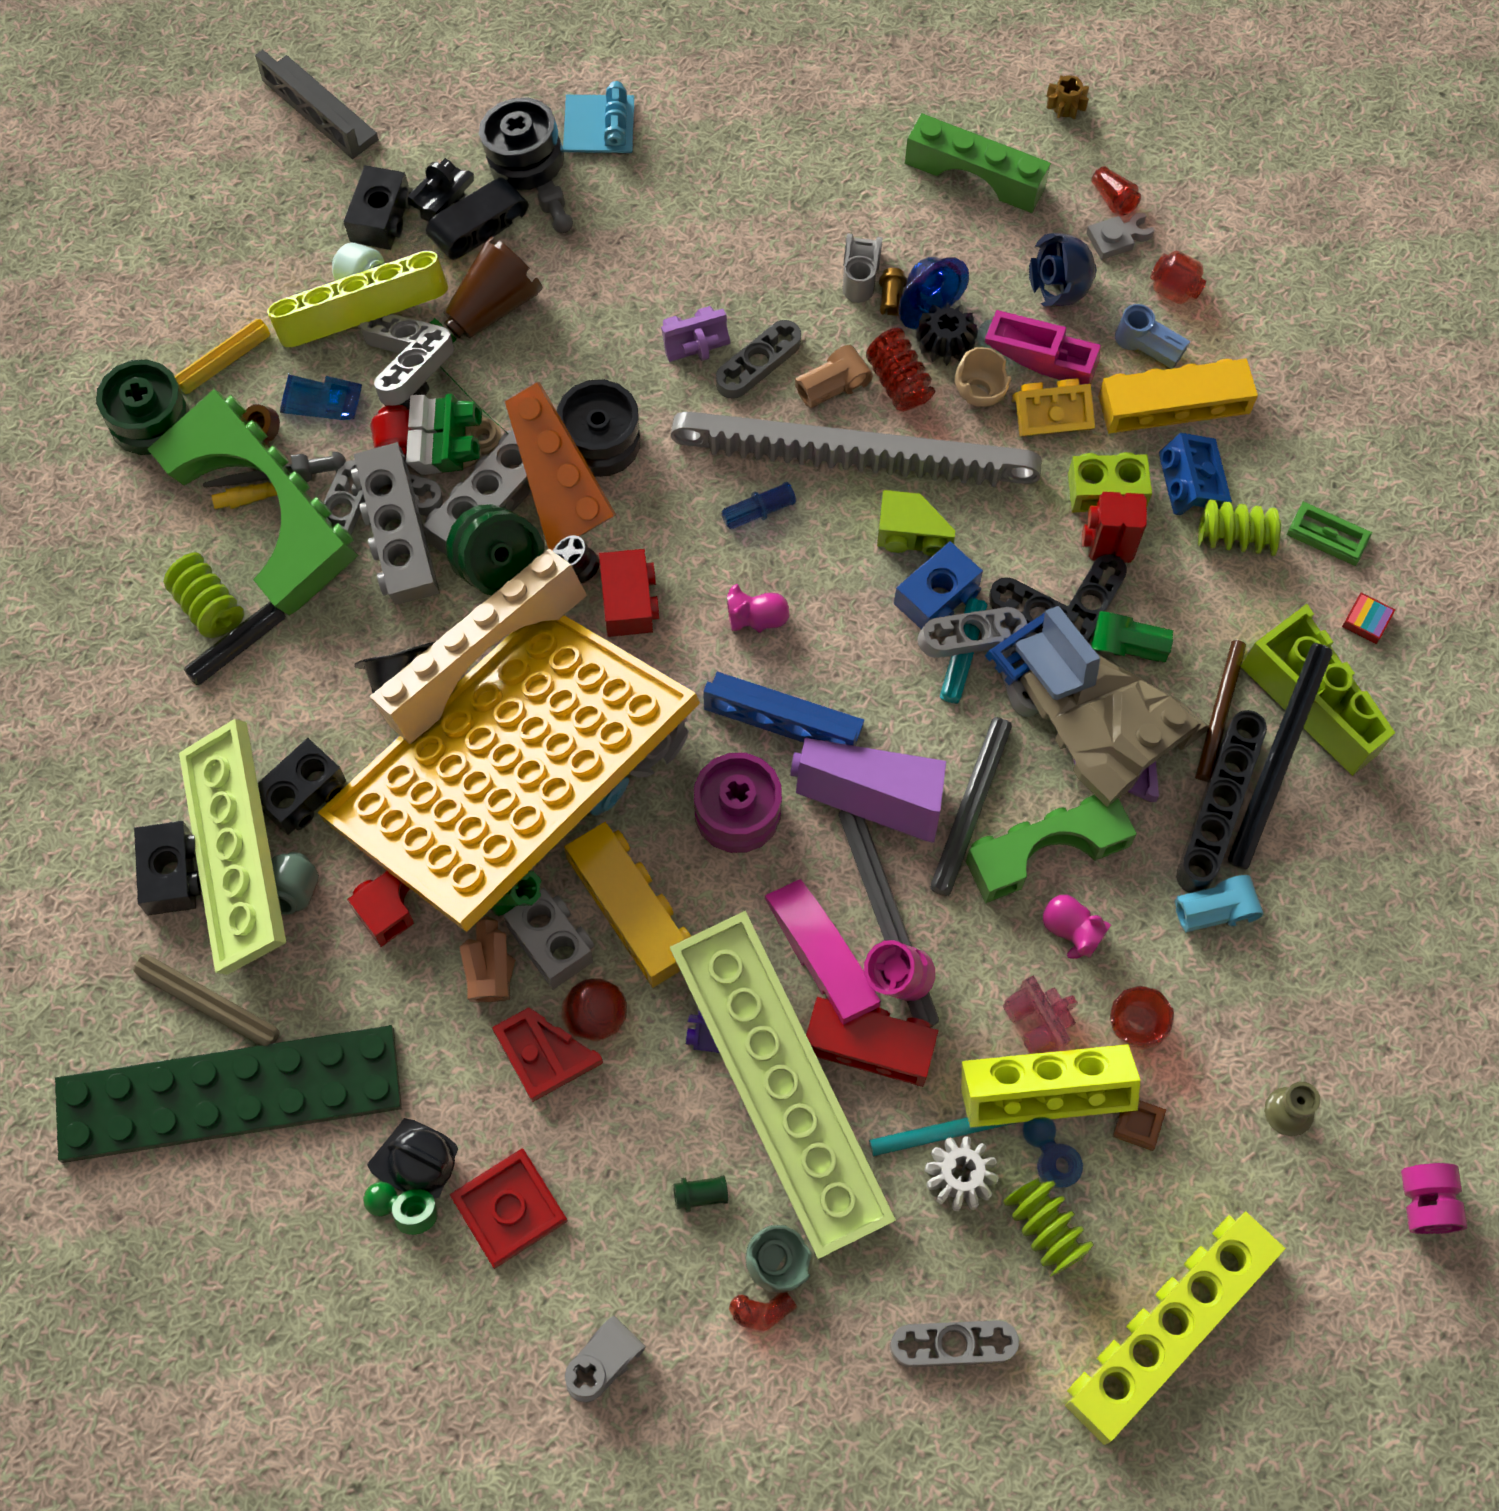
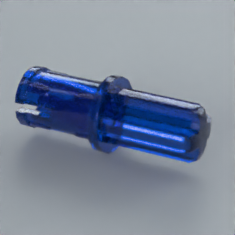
[721,481,796,529]

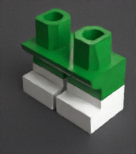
[406,394,482,475]

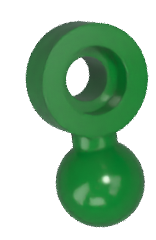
[363,1182,438,1235]

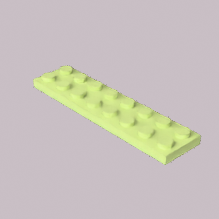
[670,911,896,1259]

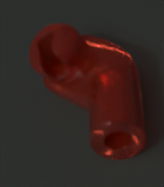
[729,1293,797,1331]

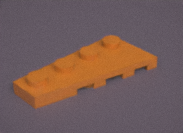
[505,382,616,551]

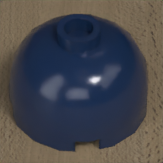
[1029,233,1097,307]

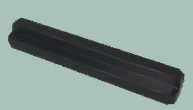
[184,601,286,685]

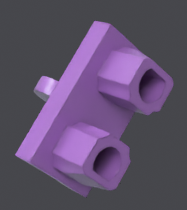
[661,306,730,362]

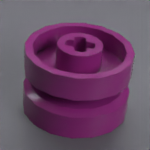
[694,753,782,853]

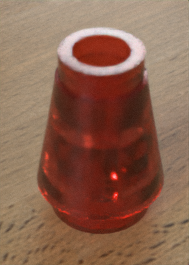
[1091,166,1141,216]

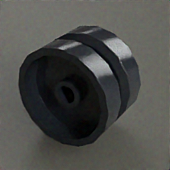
[479,97,564,190]
[557,379,640,477]

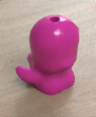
[727,584,789,633]
[1043,895,1111,959]

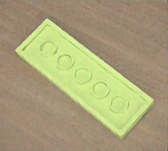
[179,719,286,975]

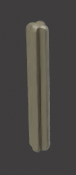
[133,954,280,1046]

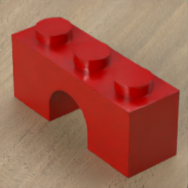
[347,870,414,947]

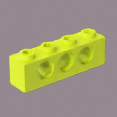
[961,1044,1141,1127]

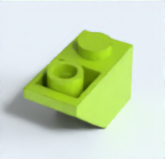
[877,490,956,557]

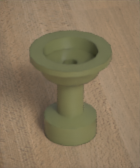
[1264,1082,1320,1137]

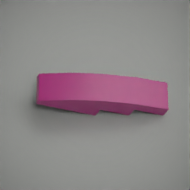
[765,879,881,1025]

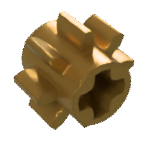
[1046,75,1089,119]

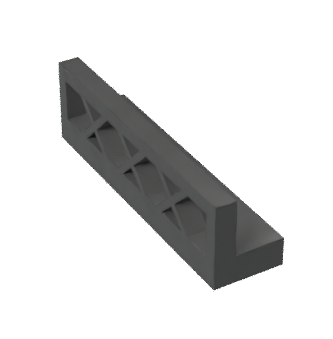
[255,49,379,159]

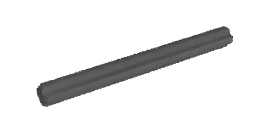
[838,810,939,1028]

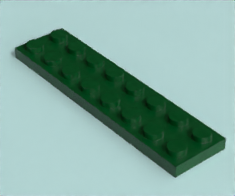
[55,1025,402,1163]

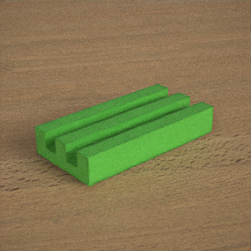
[1286,501,1373,566]

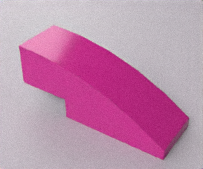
[985,310,1101,385]

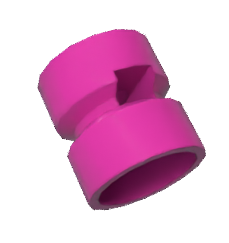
[864,940,935,1001]
[1401,1163,1468,1234]

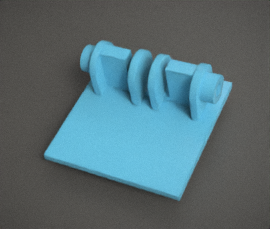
[563,81,635,153]

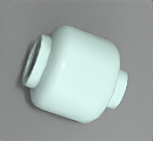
[332,242,385,281]

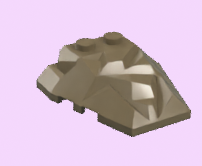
[1020,653,1210,807]

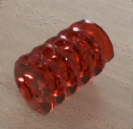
[866,327,936,412]

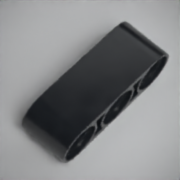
[426,177,529,260]

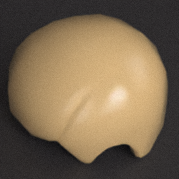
[955,347,1011,407]

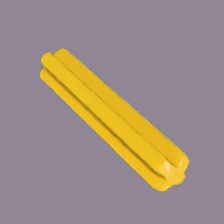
[175,319,270,394]

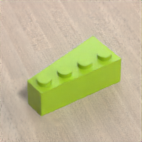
[1241,604,1396,776]

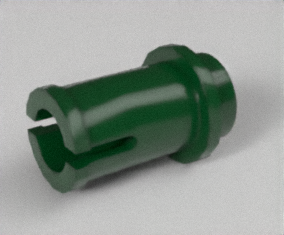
[673,1175,728,1213]

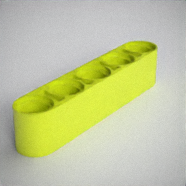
[267,251,448,347]

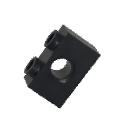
[343,165,413,250]
[134,821,202,916]

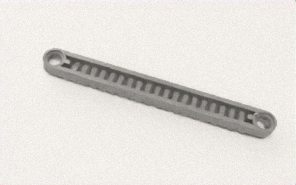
[670,412,1042,487]

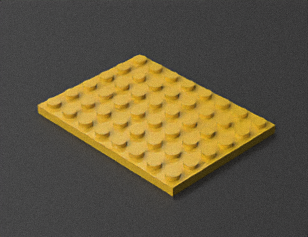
[317,615,700,932]

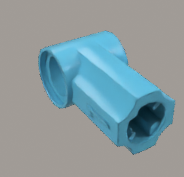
[1175,875,1264,933]

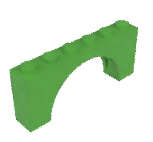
[148,389,359,616]

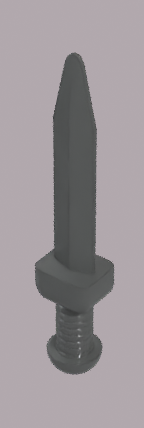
[536,180,573,233]
[203,452,346,487]

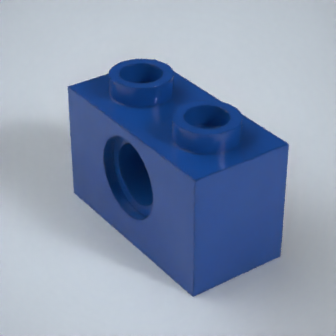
[894,541,983,630]

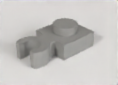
[1086,213,1154,260]

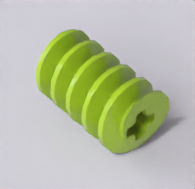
[1198,500,1281,556]
[163,552,244,638]
[1003,1178,1094,1277]

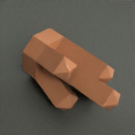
[459,916,516,1003]

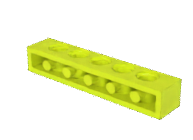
[1065,1211,1286,1445]

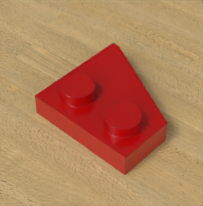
[492,1007,603,1102]

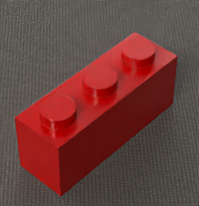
[806,996,939,1087]

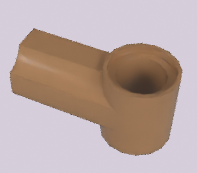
[795,345,873,408]

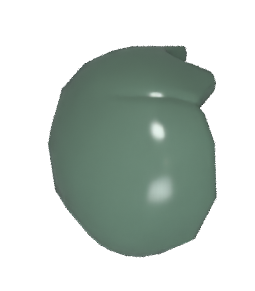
[746,1225,812,1293]

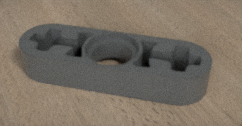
[716,320,801,399]

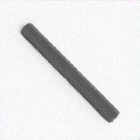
[930,717,1012,896]

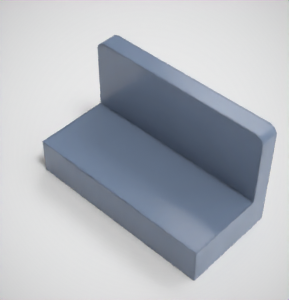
[1016,606,1100,700]

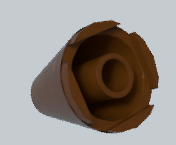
[444,236,543,338]

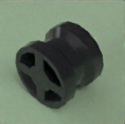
[553,535,600,583]

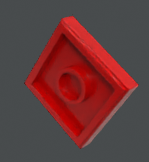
[449,1148,568,1269]

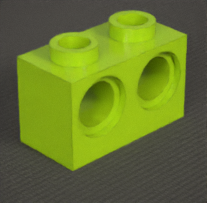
[1068,452,1152,513]

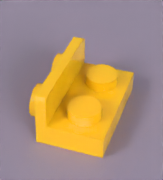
[1012,379,1095,437]

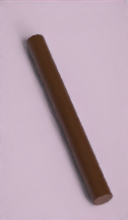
[1195,640,1246,782]

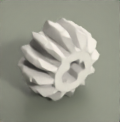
[925,1136,999,1211]

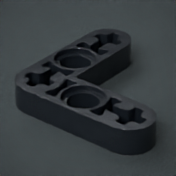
[988,554,1127,642]

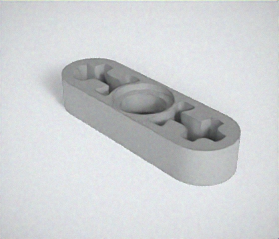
[890,1320,1019,1367]

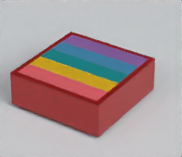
[1342,592,1395,644]

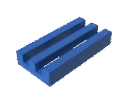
[985,613,1045,686]

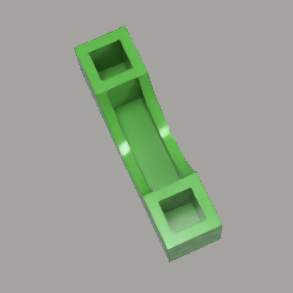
[904,113,1051,213]
[965,795,1137,904]

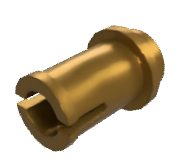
[879,268,907,316]

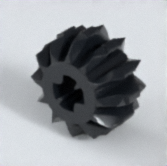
[916,301,978,366]

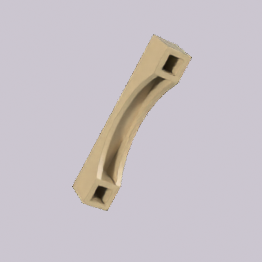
[370,549,587,744]

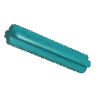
[940,598,987,704]

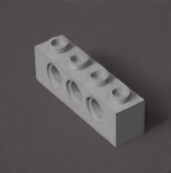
[423,430,531,556]
[351,442,440,605]

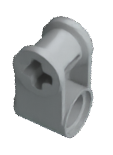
[842,233,883,303]
[565,1316,646,1403]

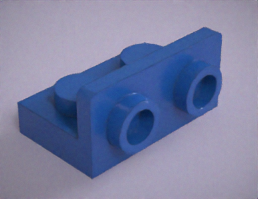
[1159,433,1232,515]

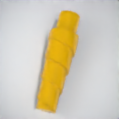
[211,482,277,509]

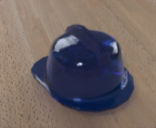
[899,257,969,330]

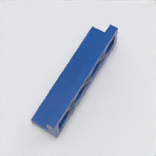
[703,671,864,746]

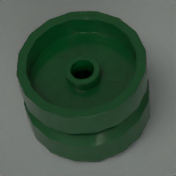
[96,359,189,455]
[446,504,544,596]

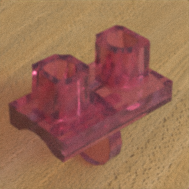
[1003,975,1078,1054]

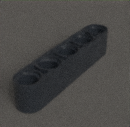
[1176,710,1267,893]

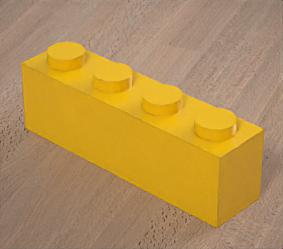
[1098,358,1258,434]
[564,821,691,988]

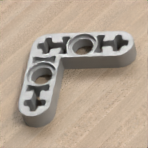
[360,314,454,406]
[324,460,443,535]
[917,607,1039,717]

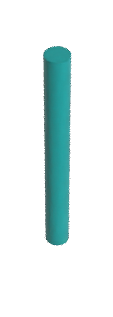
[869,1117,1016,1157]

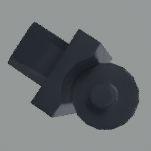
[407,158,474,222]

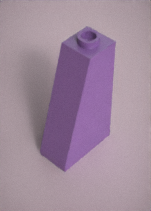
[790,738,946,842]

